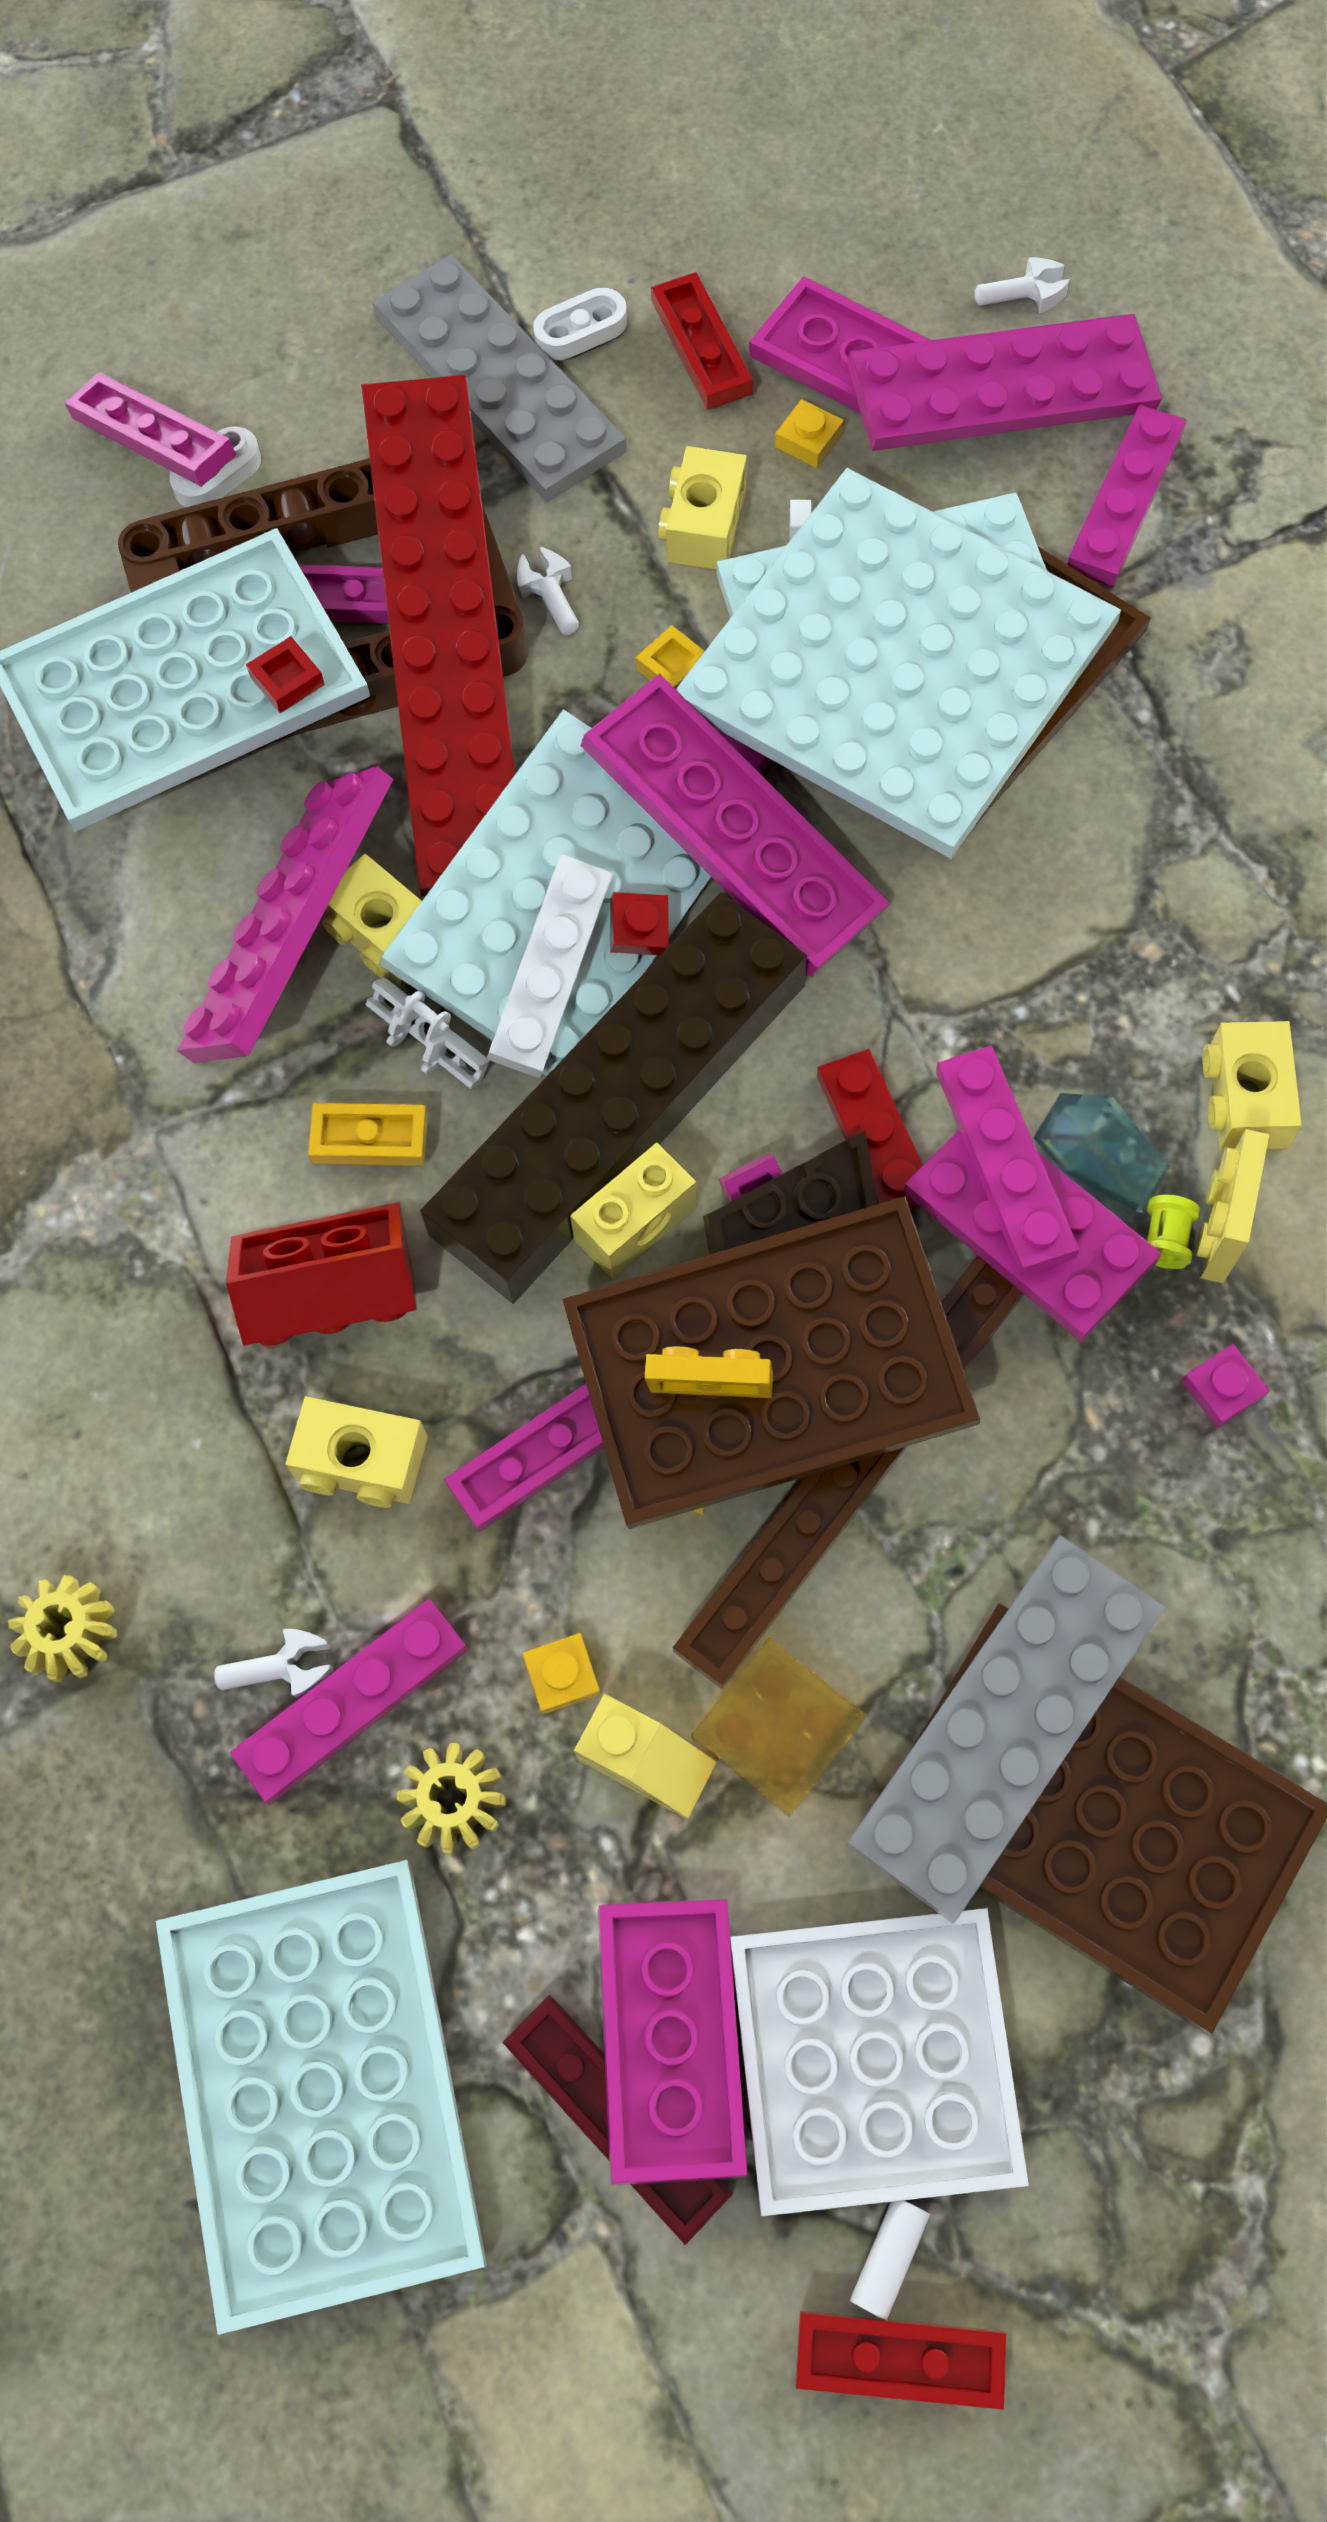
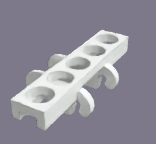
[366,977,490,1089]

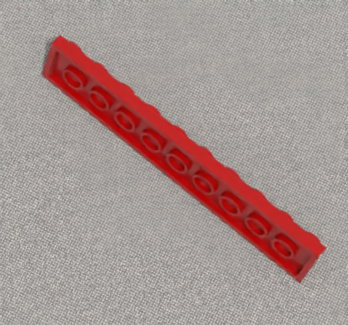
[361,375,515,896]

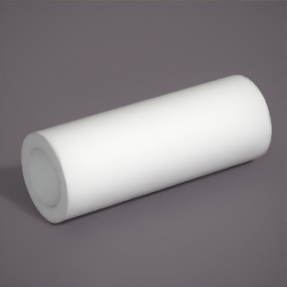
[850,2200,930,2320]

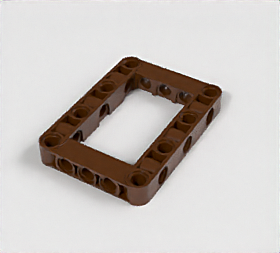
[118,458,528,742]

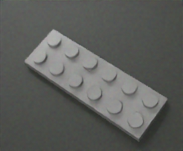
[372,255,627,503]
[847,1535,1165,1923]

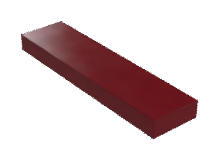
[502,1994,733,2245]

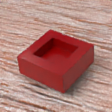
[246,636,325,713]
[610,892,669,955]

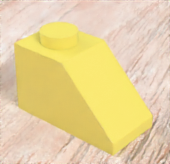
[574,1694,717,1819]

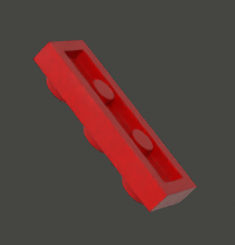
[651,272,753,410]
[817,1048,923,1211]
[795,2311,1006,2410]

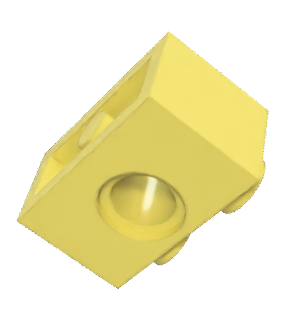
[658,446,747,570]
[322,854,422,987]
[1202,1021,1302,1150]
[570,1142,697,1280]
[285,1396,428,1508]

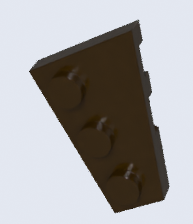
[703,1131,878,1255]

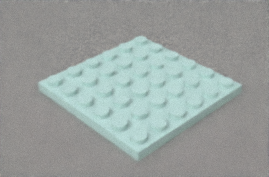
[676,468,1121,859]

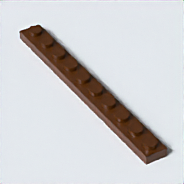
[672,1255,1024,1689]

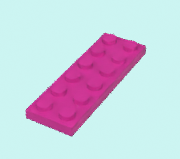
[847,314,1162,451]
[580,673,890,977]
[177,766,394,1063]

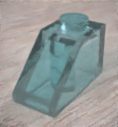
[1033,1093,1170,1212]

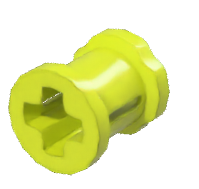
[1147,1195,1201,1269]

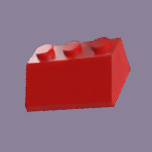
[226,1202,417,1346]

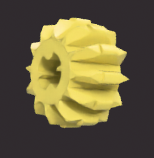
[8,1575,117,1682]
[397,1743,506,1855]

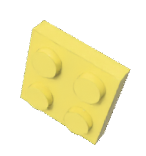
[1195,1129,1270,1283]

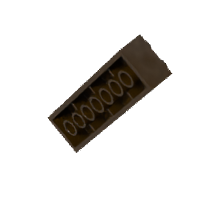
[420,892,807,1304]

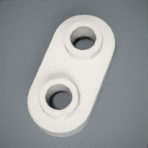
[533,288,627,360]
[169,426,261,507]

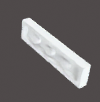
[487,853,613,1079]

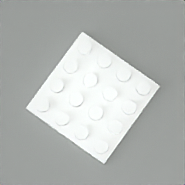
[730,1908,1029,2216]

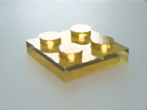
[691,1637,867,1818]

